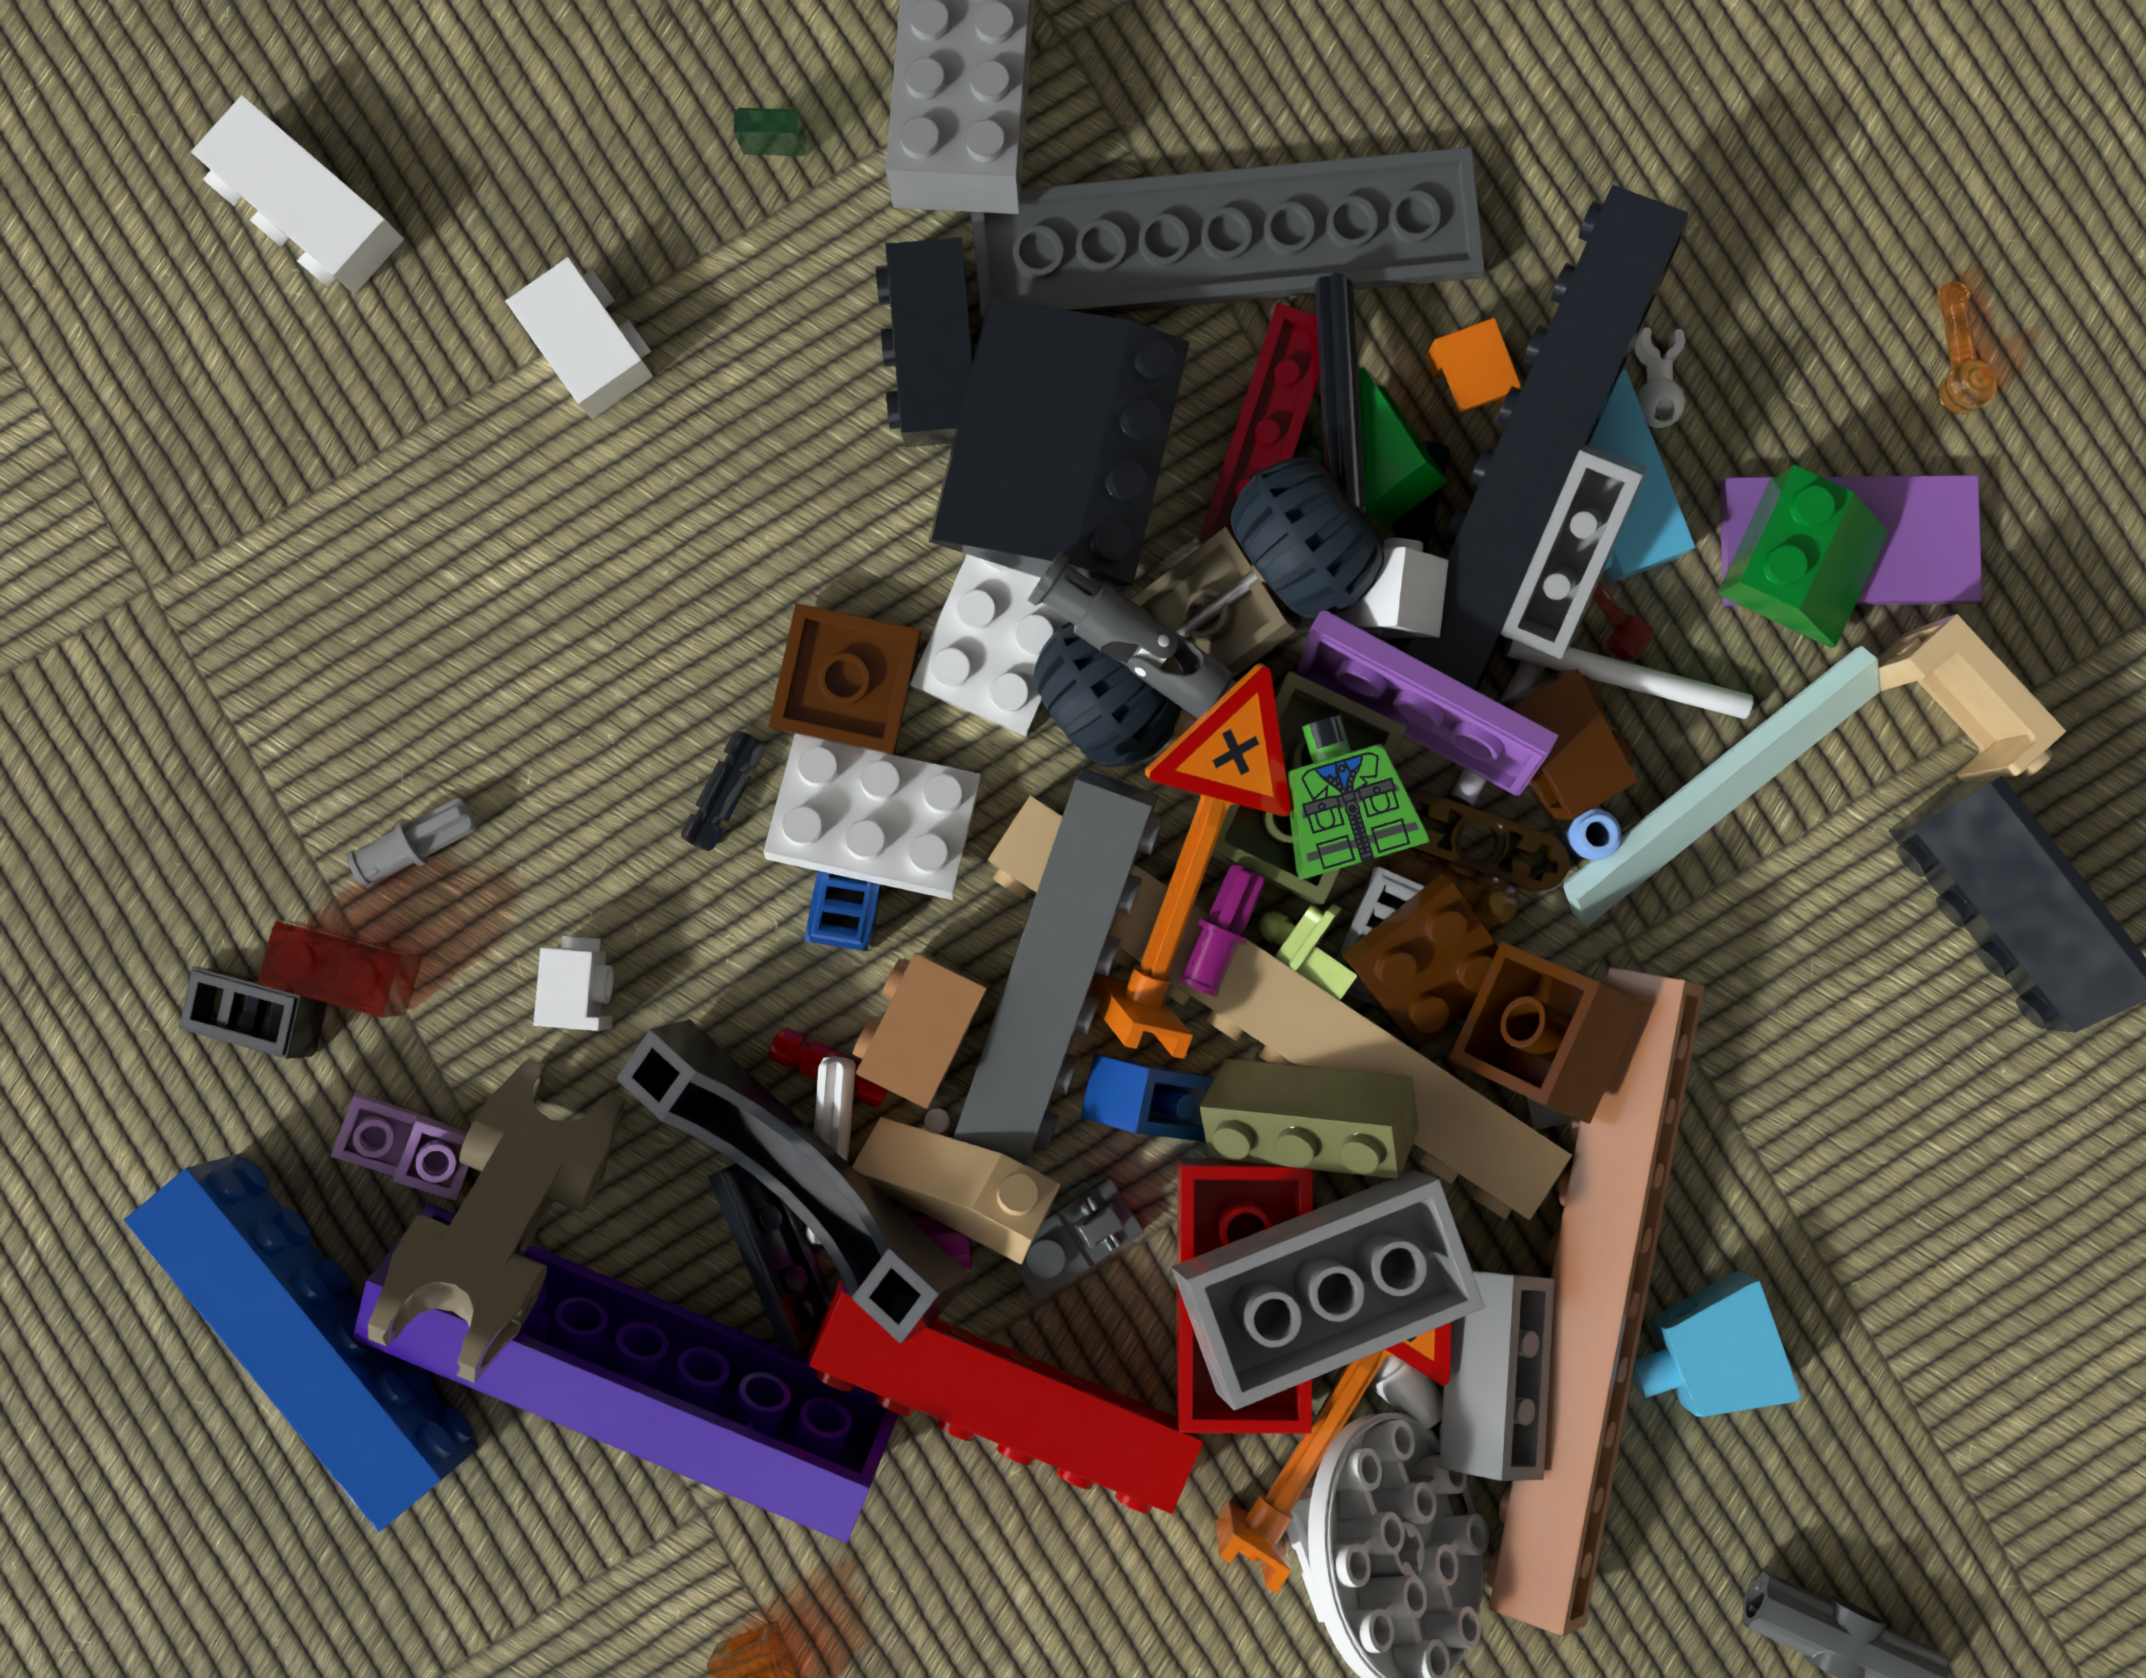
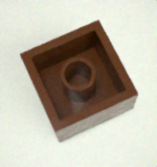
[1449,942,1644,1124]

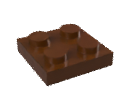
[768,603,922,755]
[1342,873,1499,1052]

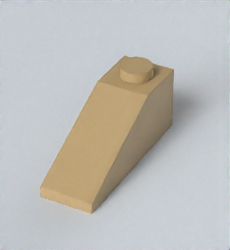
[852,1117,1061,1265]

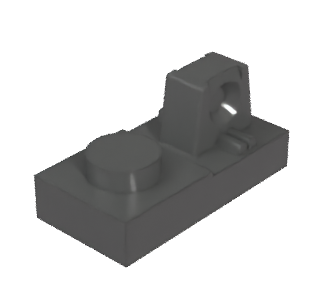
[1010,1176,1145,1302]

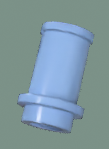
[1561,809,1621,860]

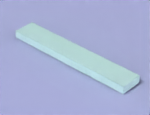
[1563,646,1880,927]

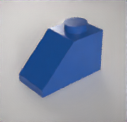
[1081,1054,1215,1142]

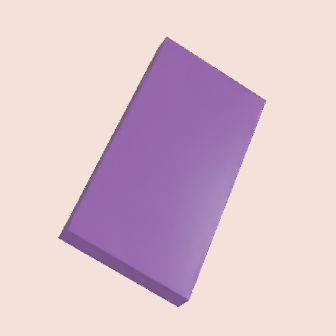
[1720,475,1982,606]
[1296,610,1559,796]

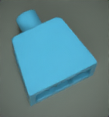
[1632,1270,1802,1417]

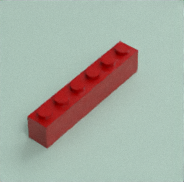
[809,1278,1203,1514]

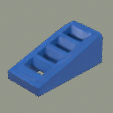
[804,871,882,951]

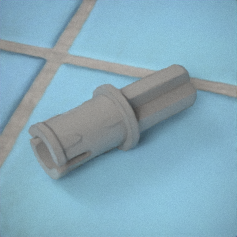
[346,799,476,889]

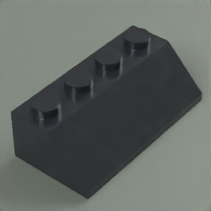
[1888,775,2146,1033]

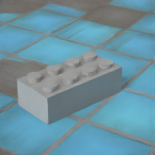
[885,0,1035,214]
[1171,1170,1485,1411]

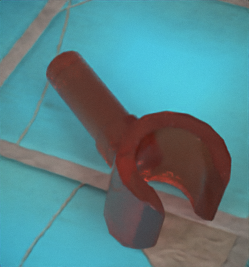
[1592,581,1653,661]

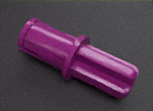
[1179,864,1265,997]

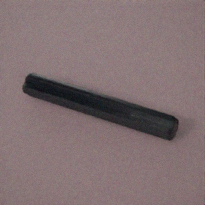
[1315,273,1366,516]

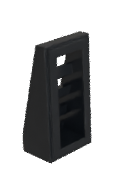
[179,966,328,1059]

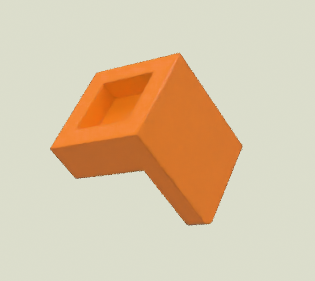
[1425,317,1522,412]

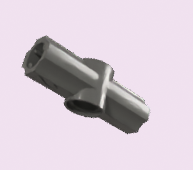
[1741,1571,1949,1678]

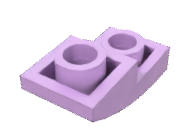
[331,1092,469,1201]

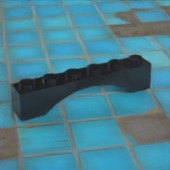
[616,1019,970,1344]

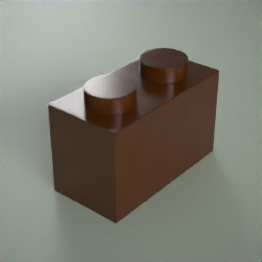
[1500,668,1638,820]

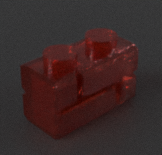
[258,921,422,1018]

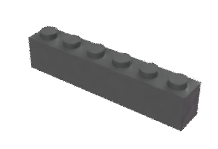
[953,769,1164,1166]

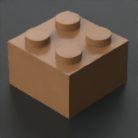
[852,952,991,1109]

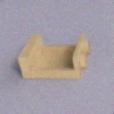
[1878,614,2066,782]

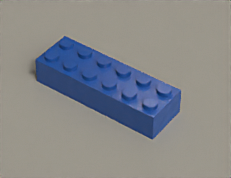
[124,1154,479,1533]

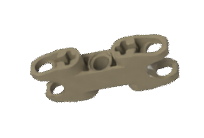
[368,1058,626,1383]

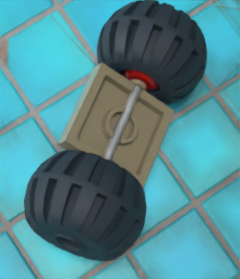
[1034,457,1384,768]

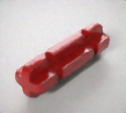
[768,1028,888,1107]

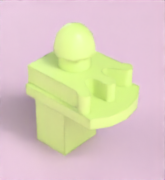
[1259,904,1358,1001]

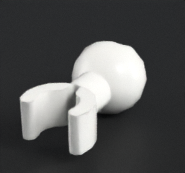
[1635,327,1686,428]

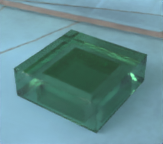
[734,108,806,156]

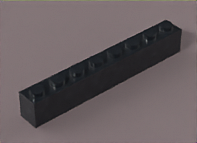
[1395,184,1688,692]

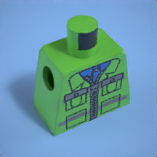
[1286,715,1429,880]

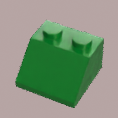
[1717,464,1889,648]

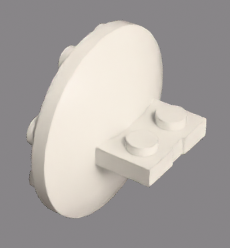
[1286,1412,1489,1678]

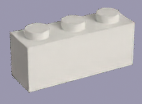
[191,95,404,294]

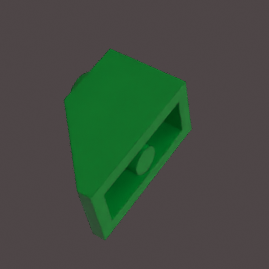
[1358,366,1449,528]

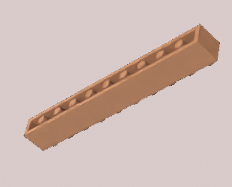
[1487,967,1705,1636]

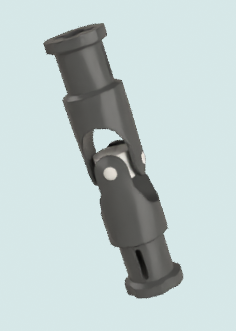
[1027,551,1277,719]

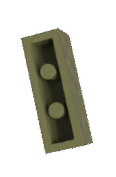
[1200,1059,1419,1179]

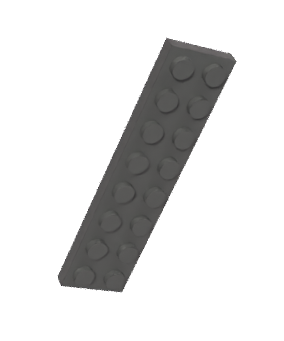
[971,147,1485,325]

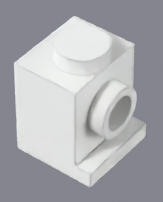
[533,936,614,1031]

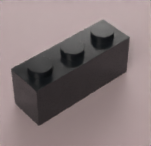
[876,237,974,447]

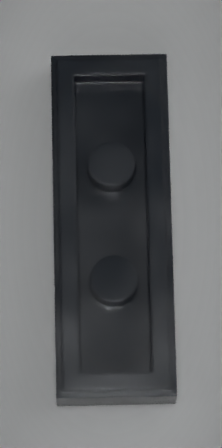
[708,1163,833,1355]

